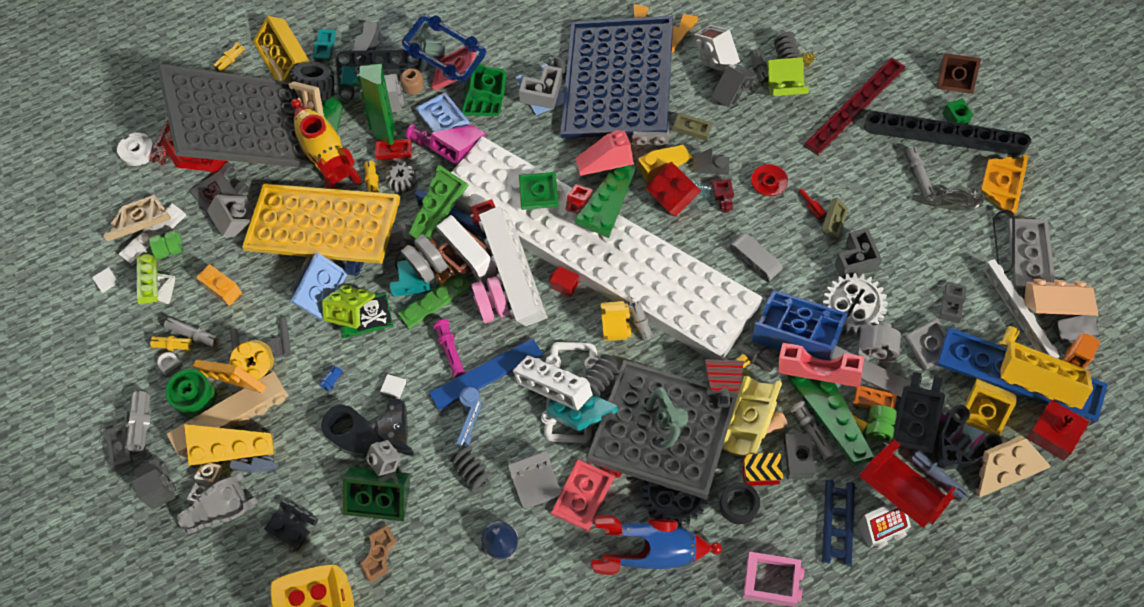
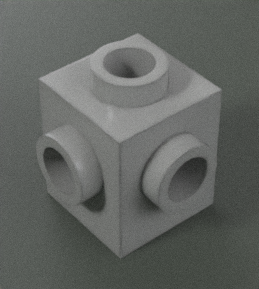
[366,440,401,476]

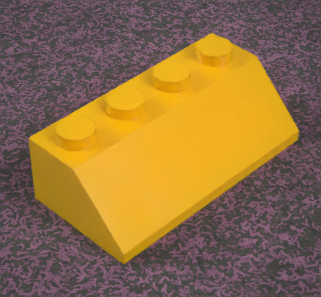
[253,16,310,82]
[1001,341,1093,409]

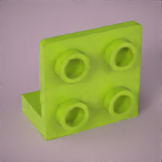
[768,57,809,96]
[322,285,375,329]

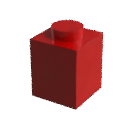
[549,266,580,297]

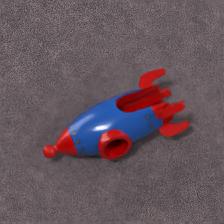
[590,515,722,575]

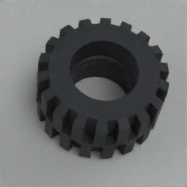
[290,62,334,102]

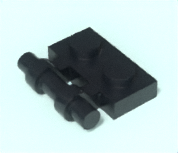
[264,499,318,550]

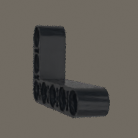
[335,50,422,104]

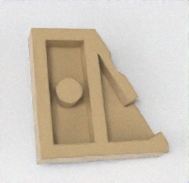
[289,81,324,116]

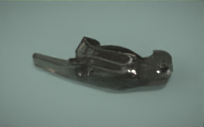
[912,185,985,211]

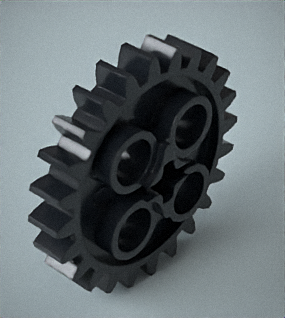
[642,480,709,527]

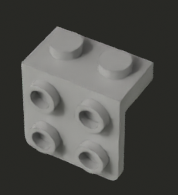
[508,451,561,509]

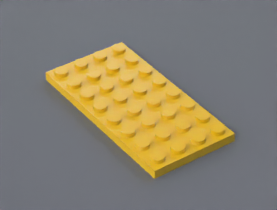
[242,184,400,264]

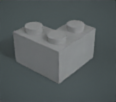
[519,65,562,109]
[384,74,405,112]

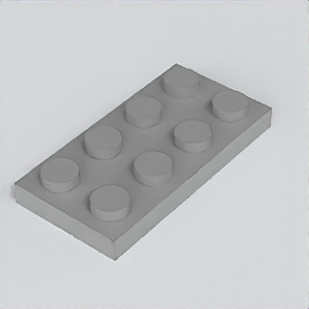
[1007,218,1055,289]

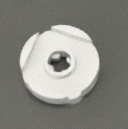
[117,133,155,166]

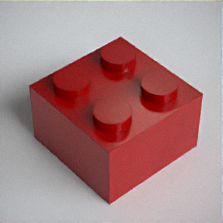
[646,161,702,217]

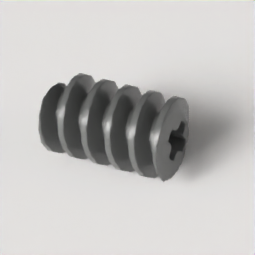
[774,31,801,59]
[583,354,619,397]
[450,447,491,493]

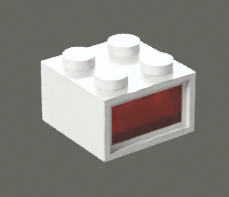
[694,25,740,71]

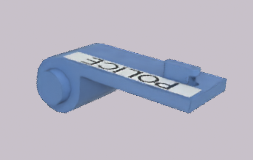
[456,387,482,451]

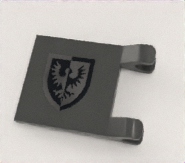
[190,162,249,215]

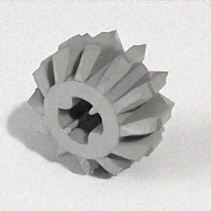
[385,162,416,194]

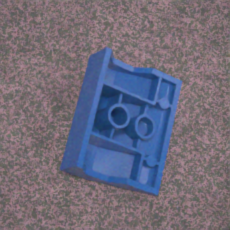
[752,290,848,360]

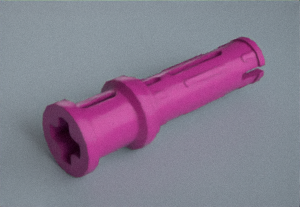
[405,124,431,147]
[432,319,465,377]

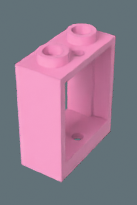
[743,552,804,607]

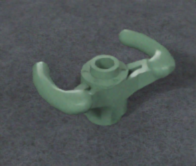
[418,22,445,73]
[646,387,688,449]

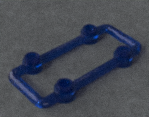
[402,14,486,82]

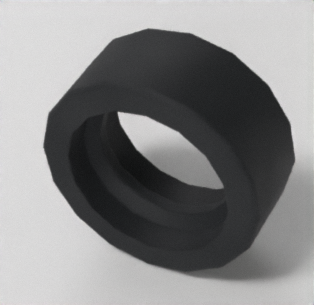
[720,483,760,524]

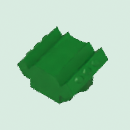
[461,63,506,116]

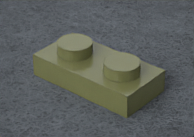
[673,113,713,141]
[822,198,848,239]

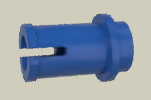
[319,365,343,391]

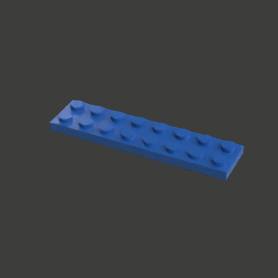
[937,328,1108,422]

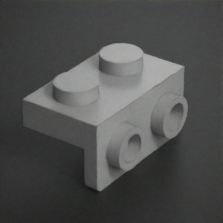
[633,122,669,145]

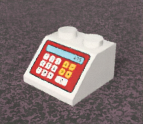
[857,503,911,549]

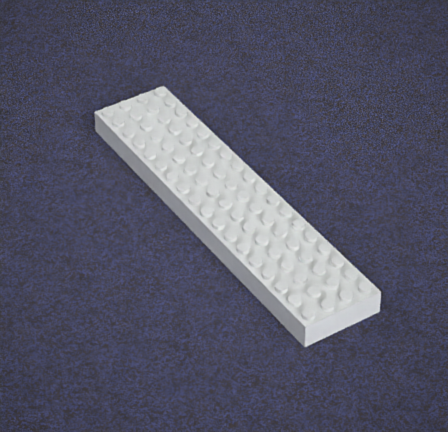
[451,136,762,360]

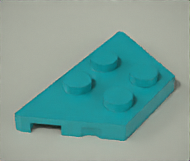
[546,394,618,431]

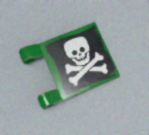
[341,293,393,338]

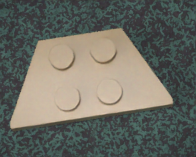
[103,195,171,241]
[975,436,1050,497]

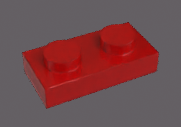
[375,139,412,160]

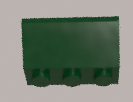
[343,467,410,521]

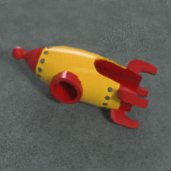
[291,99,361,190]

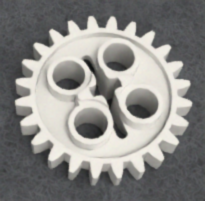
[823,273,888,335]

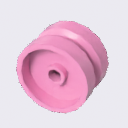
[471,276,510,324]

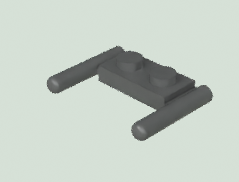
[230,317,291,364]

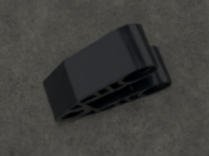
[935,404,1003,470]

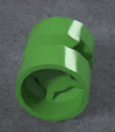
[149,230,184,260]
[866,405,897,442]

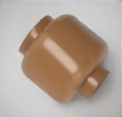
[400,68,424,95]

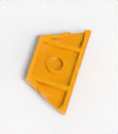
[980,155,1029,217]

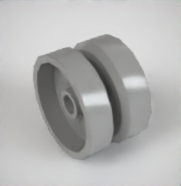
[401,234,448,284]

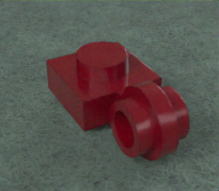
[712,179,734,213]

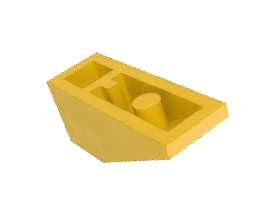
[638,145,693,183]

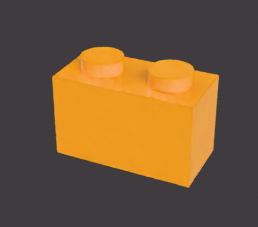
[196,264,242,306]

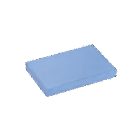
[415,93,470,133]
[290,253,347,321]

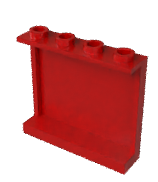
[859,439,956,528]

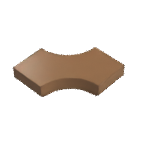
[360,525,397,583]

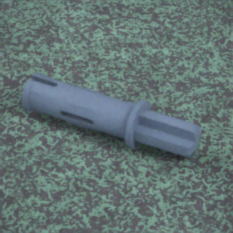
[911,451,968,502]

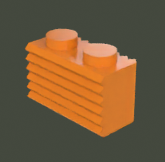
[1063,333,1100,369]

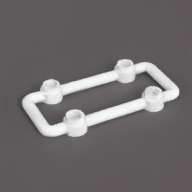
[541,342,598,443]

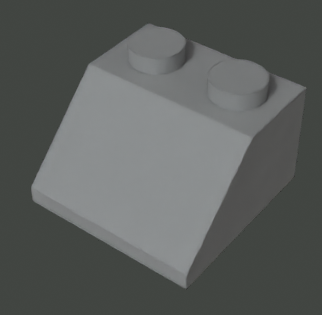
[207,195,255,237]

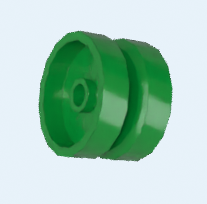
[165,369,217,419]

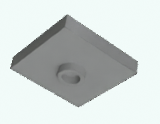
[903,318,946,370]

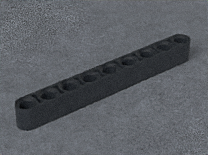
[864,111,1031,156]

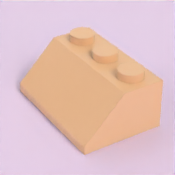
[1024,279,1098,316]

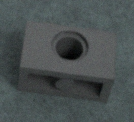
[783,433,818,479]

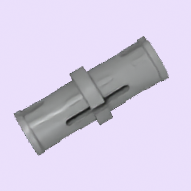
[629,301,653,341]

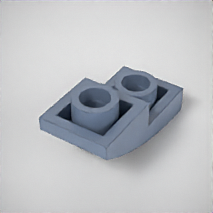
[229,455,278,473]

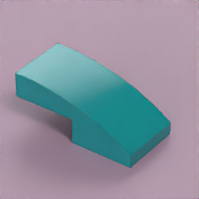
[313,29,337,60]

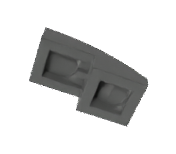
[940,282,967,324]

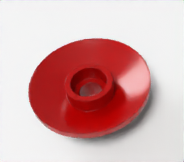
[751,164,788,197]

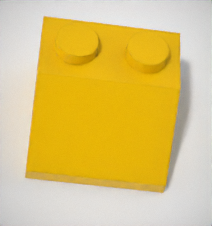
[965,378,1016,436]

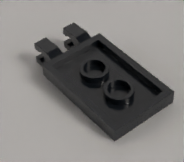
[891,372,946,455]

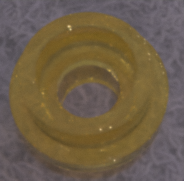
[802,51,816,68]

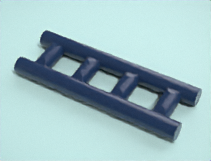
[822,480,855,566]

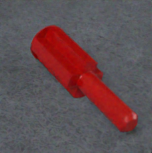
[799,189,827,220]

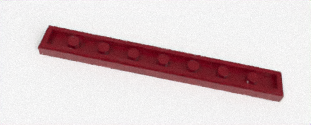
[804,57,906,156]

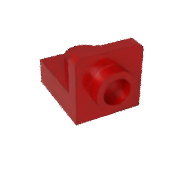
[565,184,593,215]
[470,199,496,230]

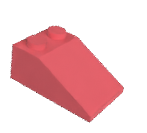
[575,130,634,176]

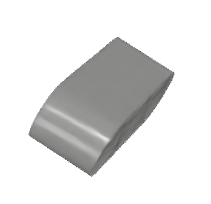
[730,233,783,282]

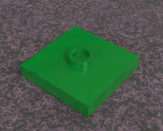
[519,172,559,210]

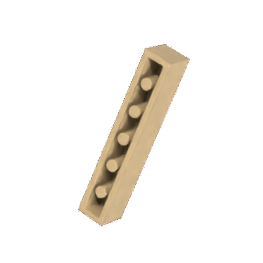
[167,371,289,459]

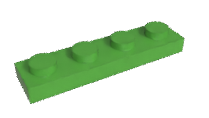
[398,273,472,329]

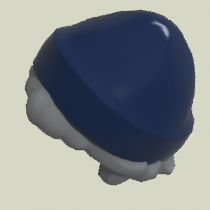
[480,521,518,560]

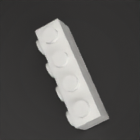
[513,355,592,411]

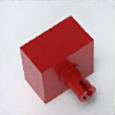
[1026,399,1090,461]

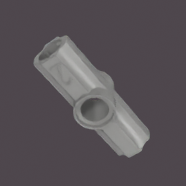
[125,391,150,452]

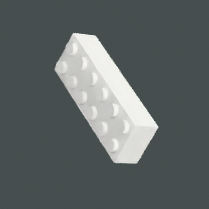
[479,206,547,326]

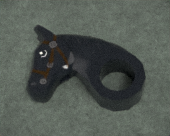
[321,398,414,457]

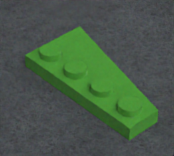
[409,165,469,239]

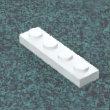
[119,203,186,266]

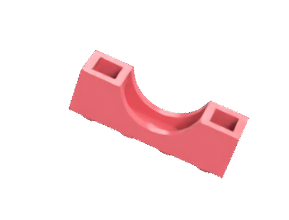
[778,343,865,387]

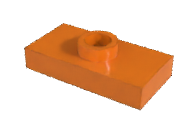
[852,386,897,410]

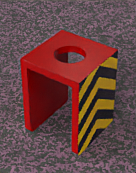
[741,453,783,486]

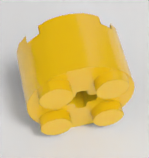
[601,301,631,342]
[230,340,274,380]

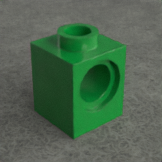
[943,98,973,125]

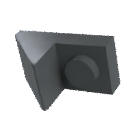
[692,148,730,175]
[387,223,415,253]

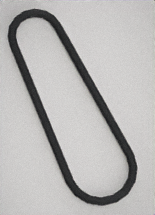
[993,209,1015,274]

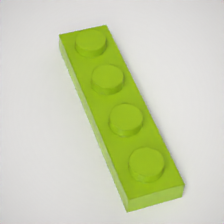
[137,254,158,304]

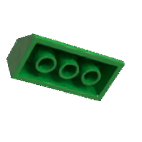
[357,64,395,145]

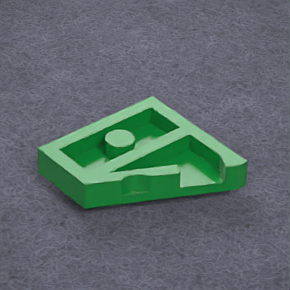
[322,97,344,133]

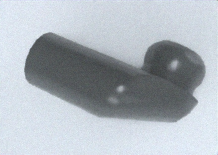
[548,55,567,76]

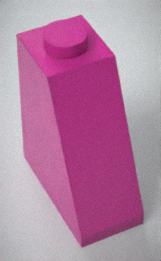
[429,125,486,165]

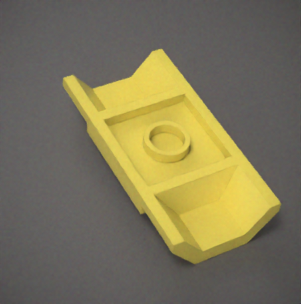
[722,376,782,457]

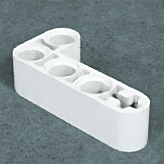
[436,215,498,284]

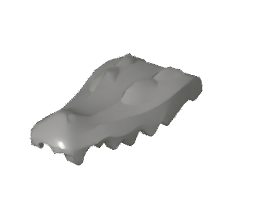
[177,472,258,534]

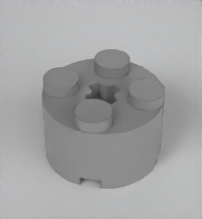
[858,322,901,364]

